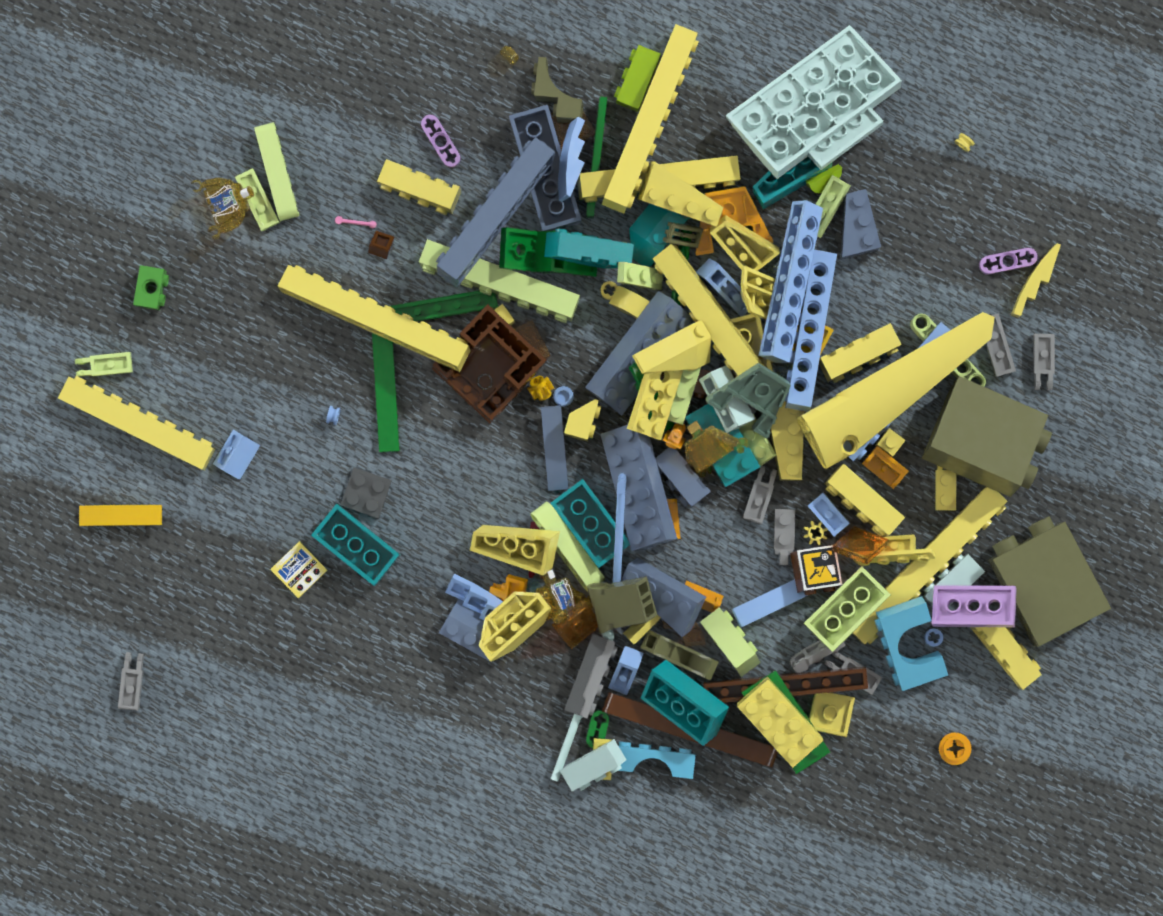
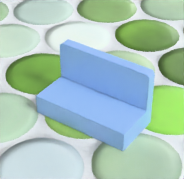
[213,430,260,479]
[808,492,850,536]

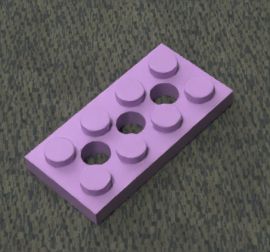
[932,585,1016,627]

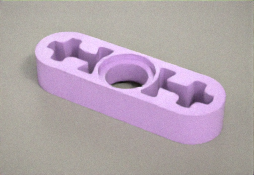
[421,115,460,168]
[979,248,1037,275]

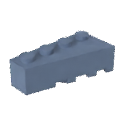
[621,558,706,637]

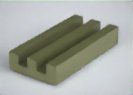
[663,222,703,248]

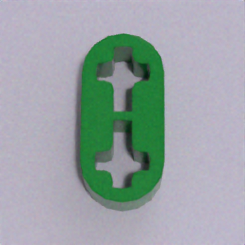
[586,710,609,748]

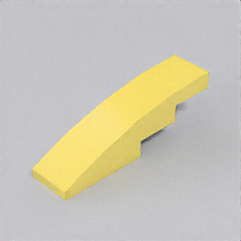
[1011,243,1061,318]

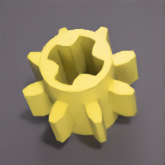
[803,521,828,545]

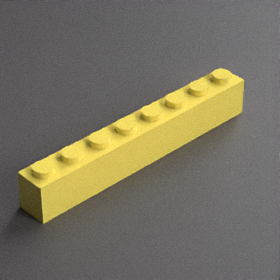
[577,156,741,203]
[653,244,764,376]
[58,376,215,471]

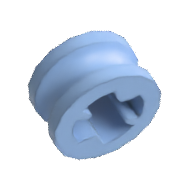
[326,406,340,425]
[924,628,943,647]

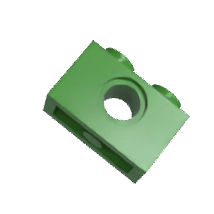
[133,265,169,311]

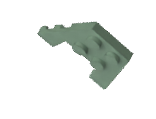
[706,363,791,439]

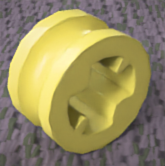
[954,133,975,152]
[601,281,618,300]

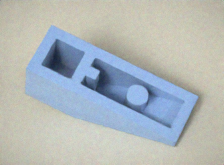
[696,258,748,317]

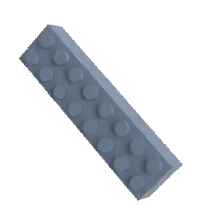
[436,137,555,288]

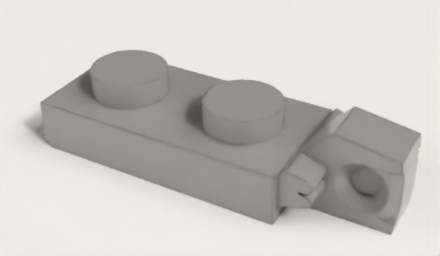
[774,509,795,565]

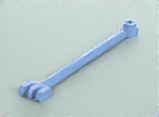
[613,473,626,583]

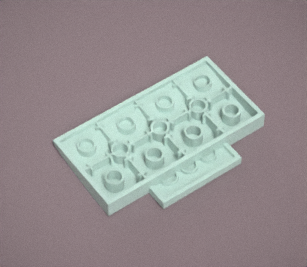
[726,25,902,179]

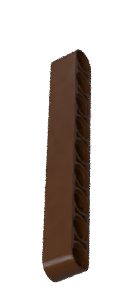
[602,692,778,768]

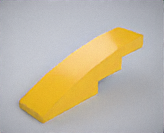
[79,505,162,526]

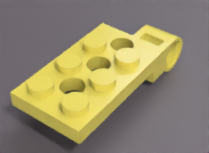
[627,370,683,440]

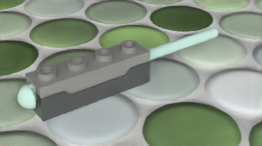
[551,630,618,781]

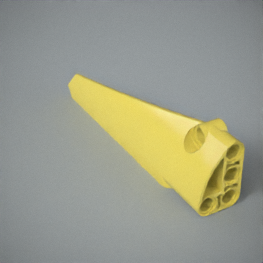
[797,312,995,469]

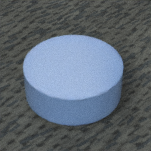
[553,386,574,407]

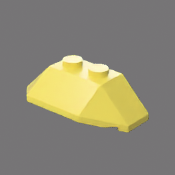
[741,266,775,320]
[479,591,551,662]

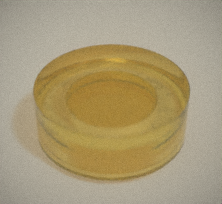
[500,45,519,65]

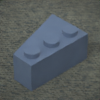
[656,447,711,508]

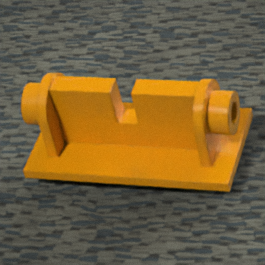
[662,423,686,449]
[685,580,724,613]

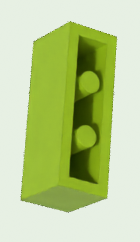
[614,45,661,112]

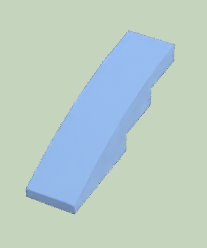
[558,117,585,202]
[445,574,503,620]
[731,579,808,628]

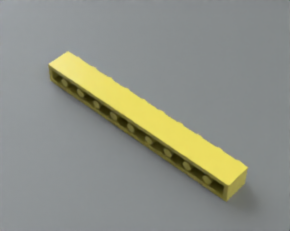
[602,24,699,214]
[278,265,470,372]
[852,487,1007,644]

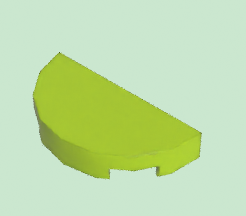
[806,164,842,193]

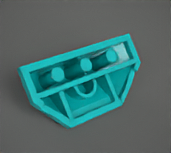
[629,204,690,267]

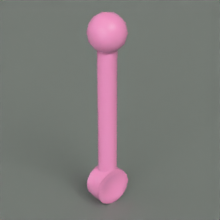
[335,216,377,229]

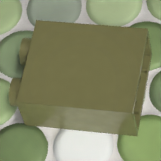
[922,376,1052,497]
[988,516,1111,646]

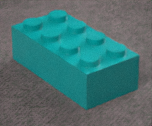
[685,404,761,488]
[550,479,630,568]
[311,504,401,586]
[641,660,729,746]

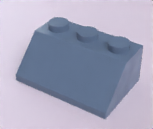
[439,599,493,662]

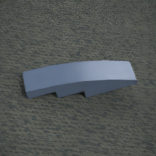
[541,405,568,491]

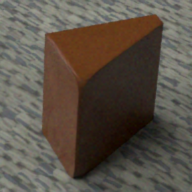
[368,231,395,259]

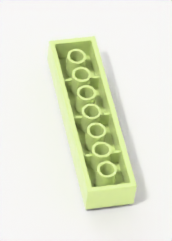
[419,239,580,323]

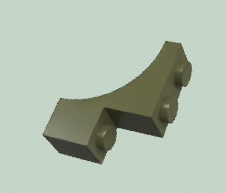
[531,57,584,123]
[640,630,719,680]

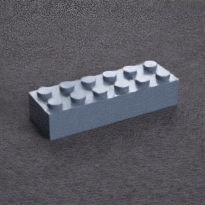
[509,105,581,231]
[585,291,694,416]
[600,425,677,551]

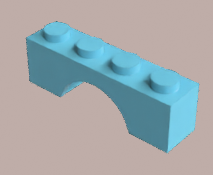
[618,741,695,779]

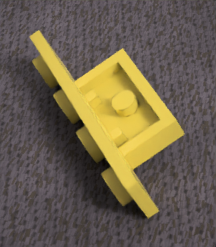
[852,534,935,566]

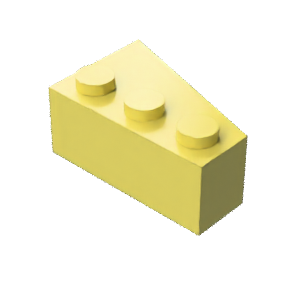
[710,215,780,271]

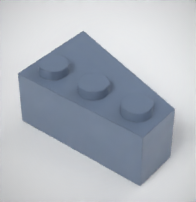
[840,189,881,260]

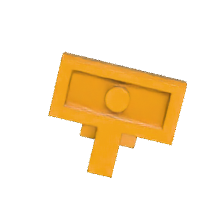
[489,574,528,601]

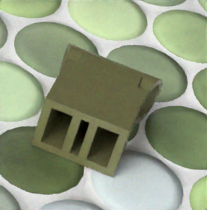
[587,576,657,634]

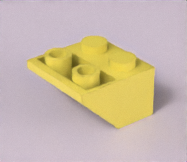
[564,399,601,442]

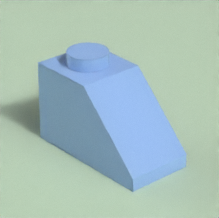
[608,646,644,695]

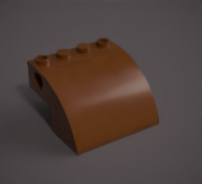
[432,304,547,424]

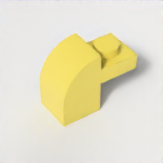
[609,286,650,319]

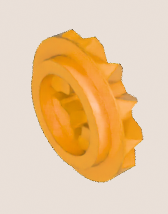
[939,732,971,765]

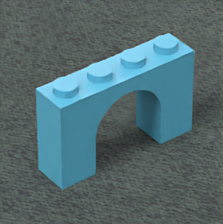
[874,596,948,691]

